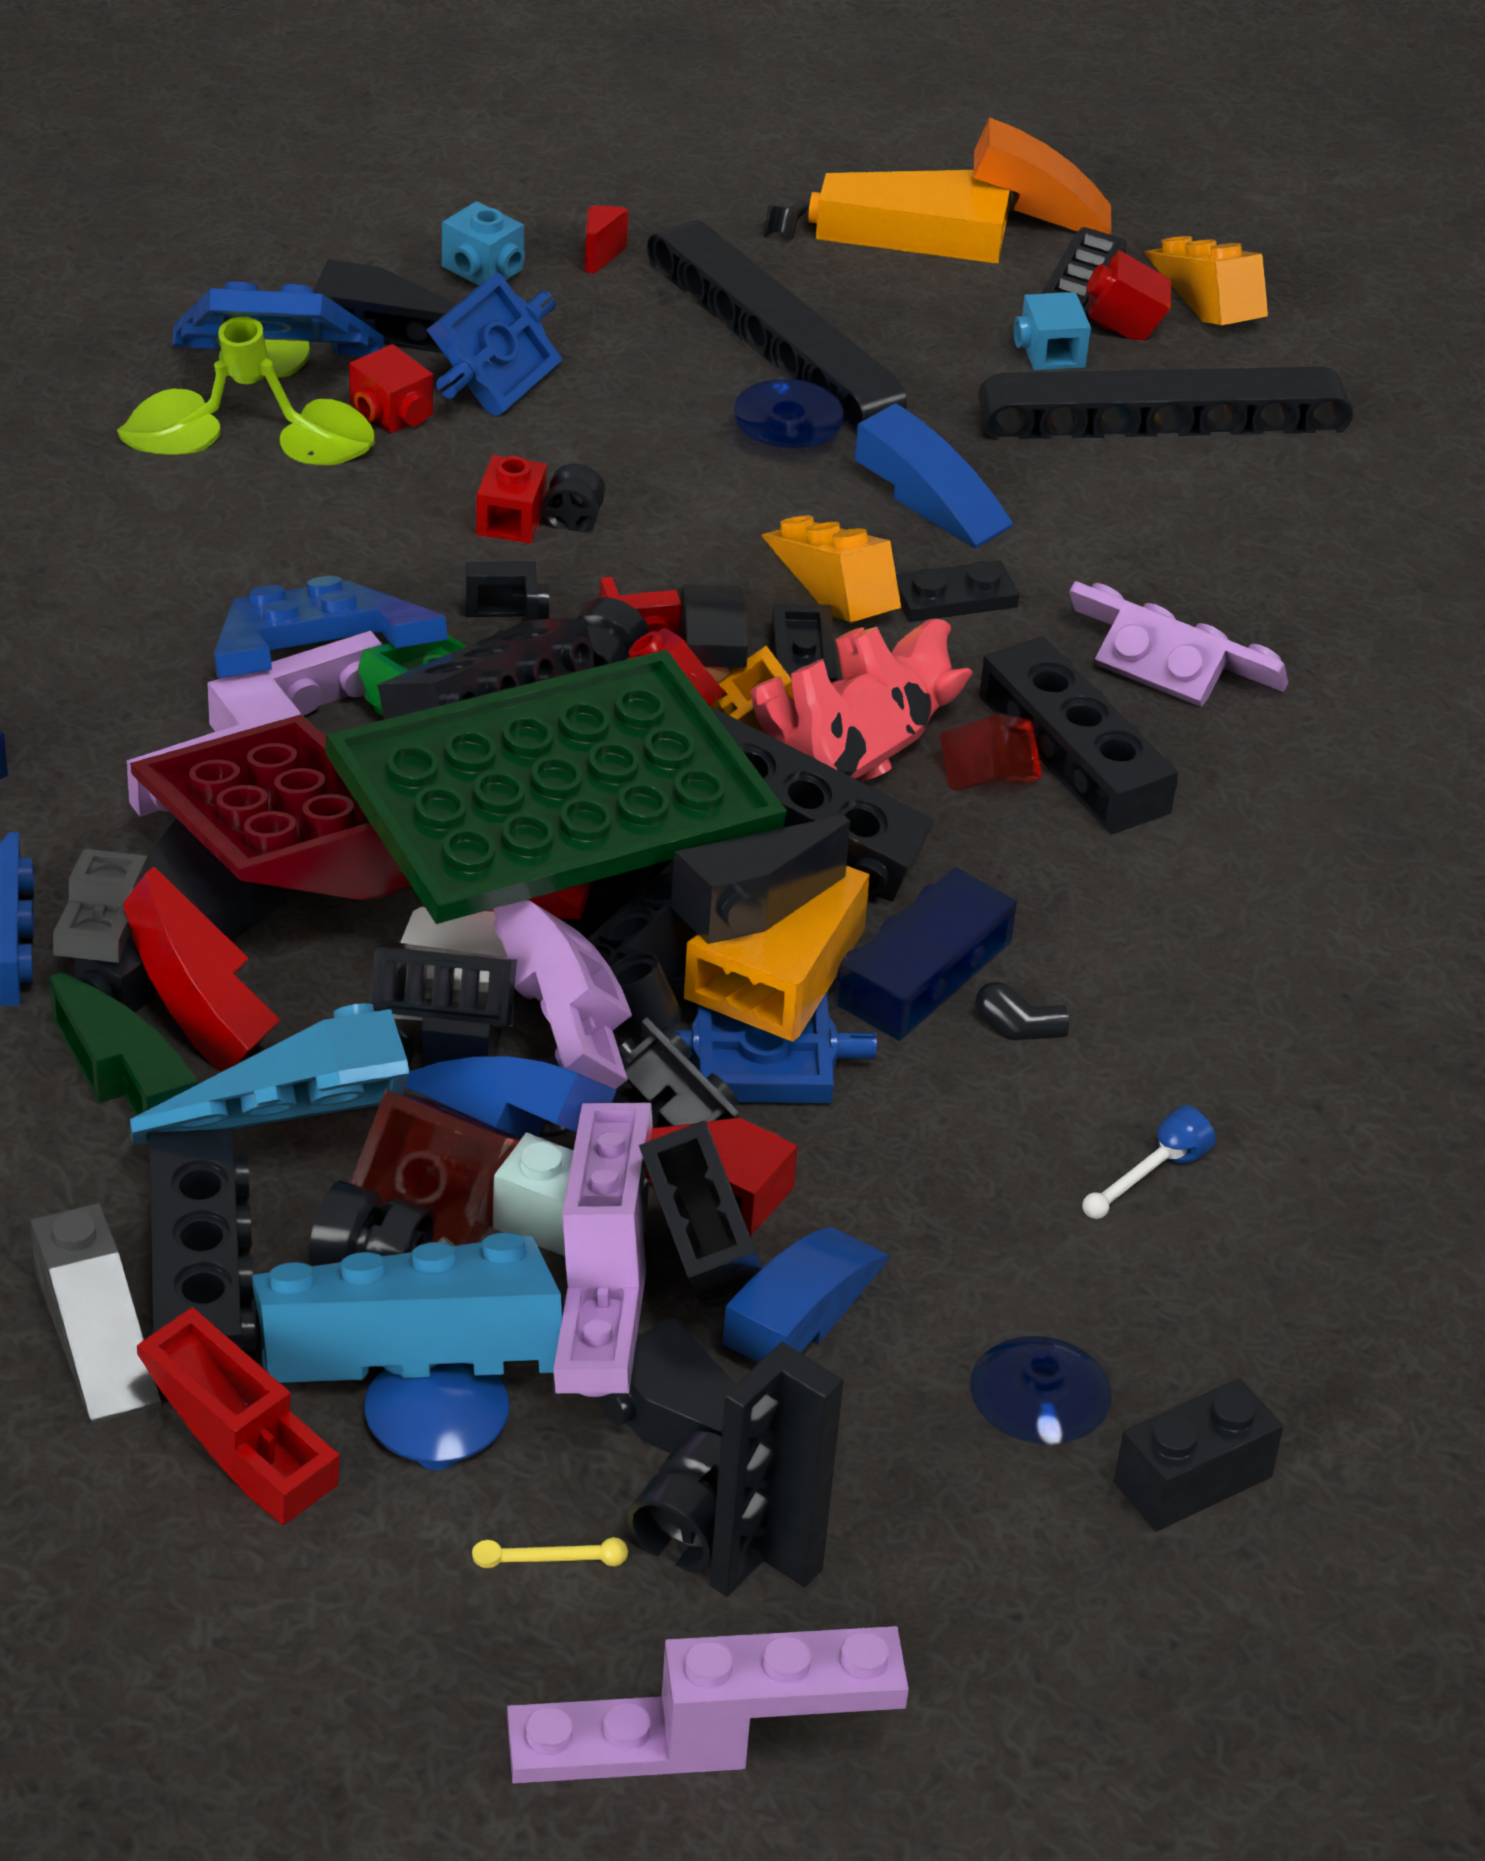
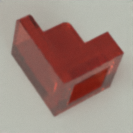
[940,713,1042,790]

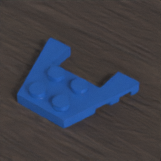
[172,282,384,356]
[214,576,448,678]

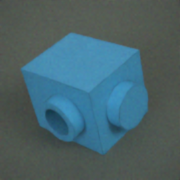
[1014,292,1091,370]

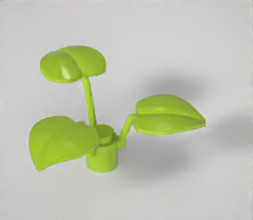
[117,316,375,465]

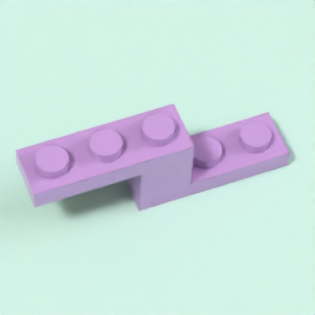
[127,631,382,817]
[554,1103,653,1397]
[507,1626,909,1783]

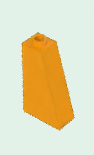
[808,170,1011,264]
[684,866,870,1042]

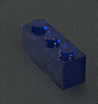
[837,867,1017,1041]

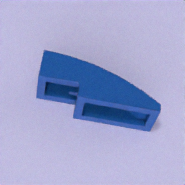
[855,403,1013,549]
[406,1056,617,1138]
[723,1226,890,1362]

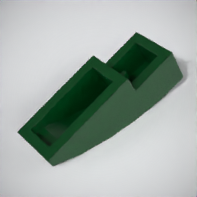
[49,972,198,1116]

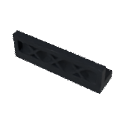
[710,1342,844,1597]

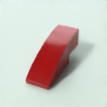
[123,866,281,1072]
[137,1307,340,1526]

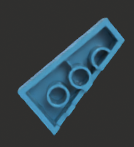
[252,1232,562,1383]

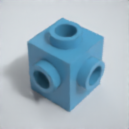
[442,201,525,285]

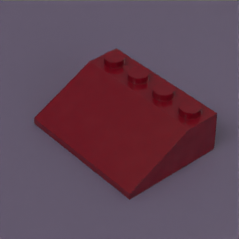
[130,714,411,901]

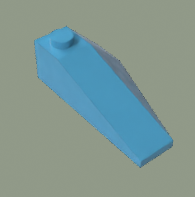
[130,1003,410,1146]

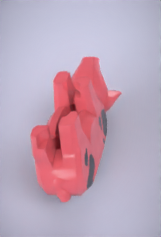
[751,619,973,781]

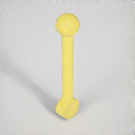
[472,1537,629,1568]

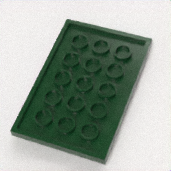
[325,650,787,924]

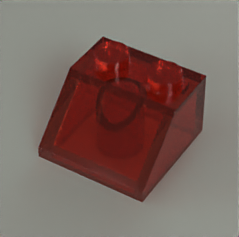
[350,1089,522,1246]

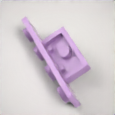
[1069,581,1288,707]

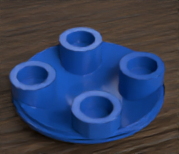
[364,1363,509,1470]

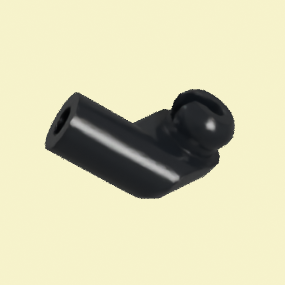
[976,982,1069,1040]

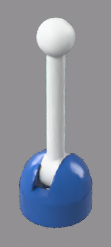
[1082,1105,1216,1219]

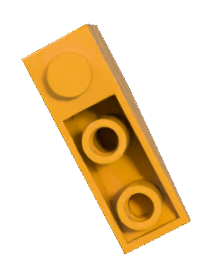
[1143,236,1268,325]
[761,515,901,622]

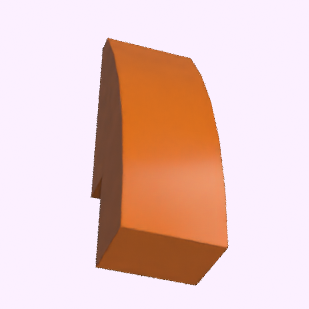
[973,117,1112,235]

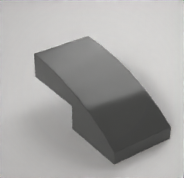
[53,849,148,963]

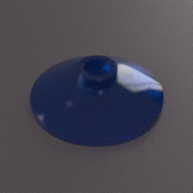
[734,379,843,448]
[970,1336,1112,1444]

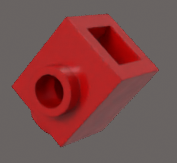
[1086,250,1171,341]
[349,344,433,434]
[476,455,547,544]

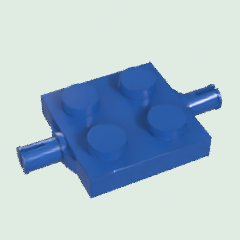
[427,271,563,416]
[674,993,877,1103]

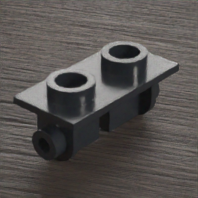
[618,1017,739,1126]

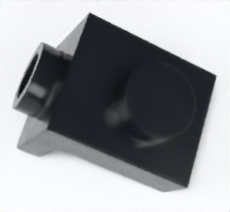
[465,561,549,622]

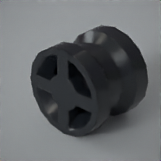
[542,463,606,533]

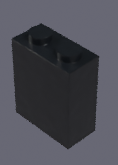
[638,1120,762,1302]

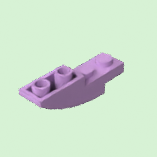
[493,899,632,1089]

